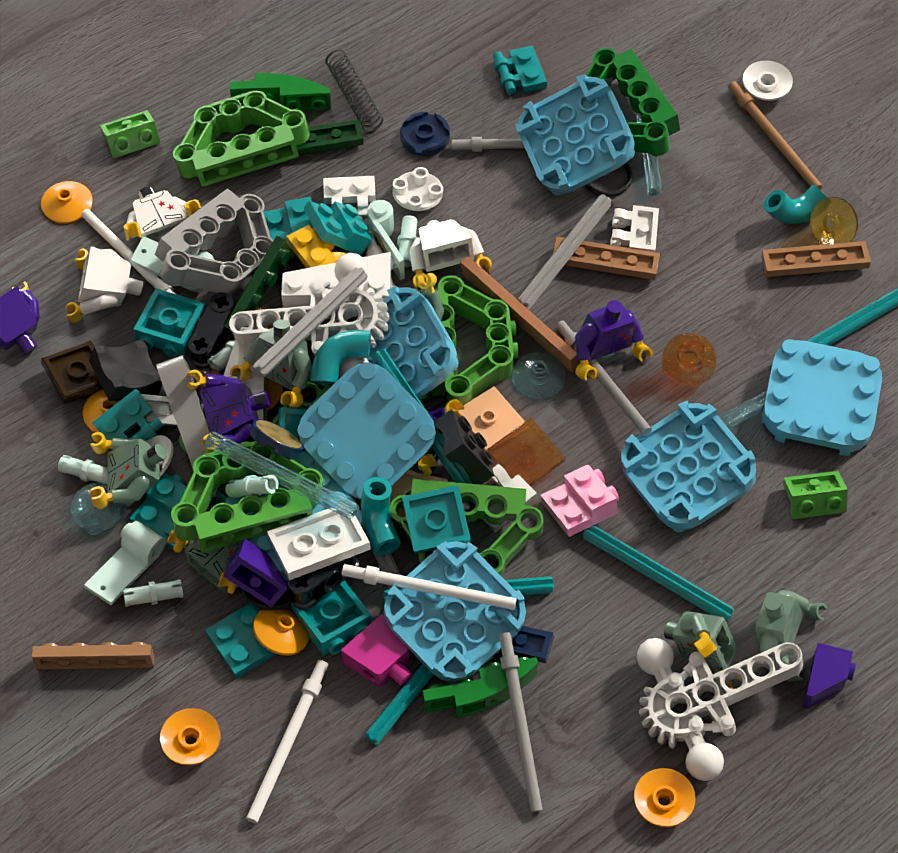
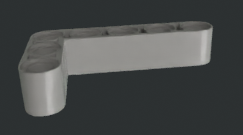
[156,355,213,475]

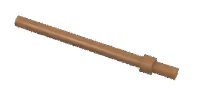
[728,81,823,190]

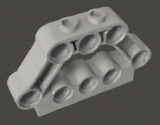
[154,188,273,296]

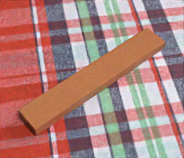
[460,256,578,373]

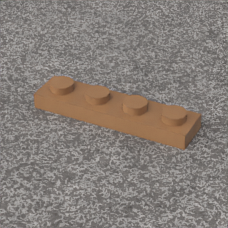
[553,237,660,280]
[761,241,871,277]
[32,642,155,669]

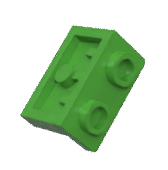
[100,110,160,158]
[783,471,848,519]

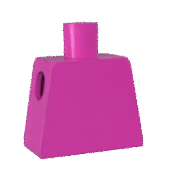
[341,614,413,687]

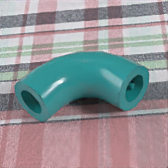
[763,184,832,224]
[310,330,371,386]
[361,477,401,556]

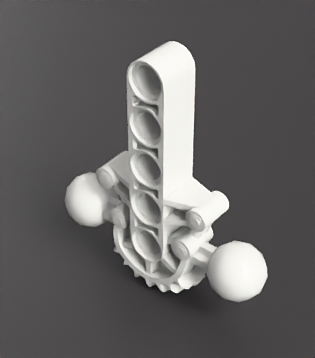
[229,253,390,379]
[636,638,803,781]

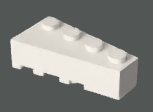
[282,252,391,308]

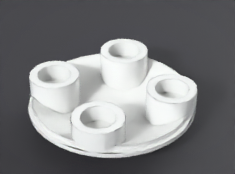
[392,167,443,211]

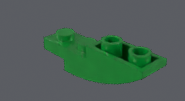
[230,73,331,110]
[423,657,538,718]

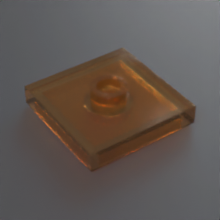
[487,417,565,487]

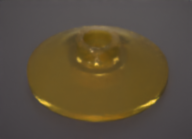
[810,197,858,245]

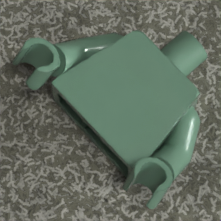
[755,590,827,682]

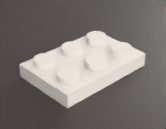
[267,501,371,580]

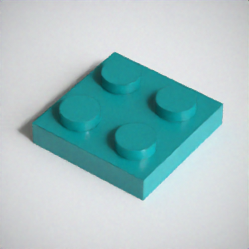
[402,485,471,554]
[205,603,277,679]

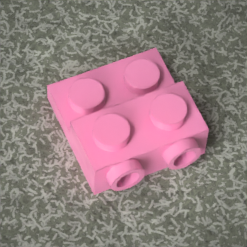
[541,465,619,537]

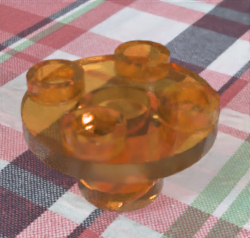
[662,333,717,387]

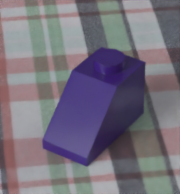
[223,538,288,607]
[802,643,856,708]

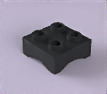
[89,340,163,402]
[434,409,495,485]

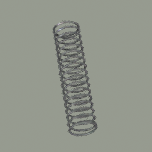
[325,49,383,131]

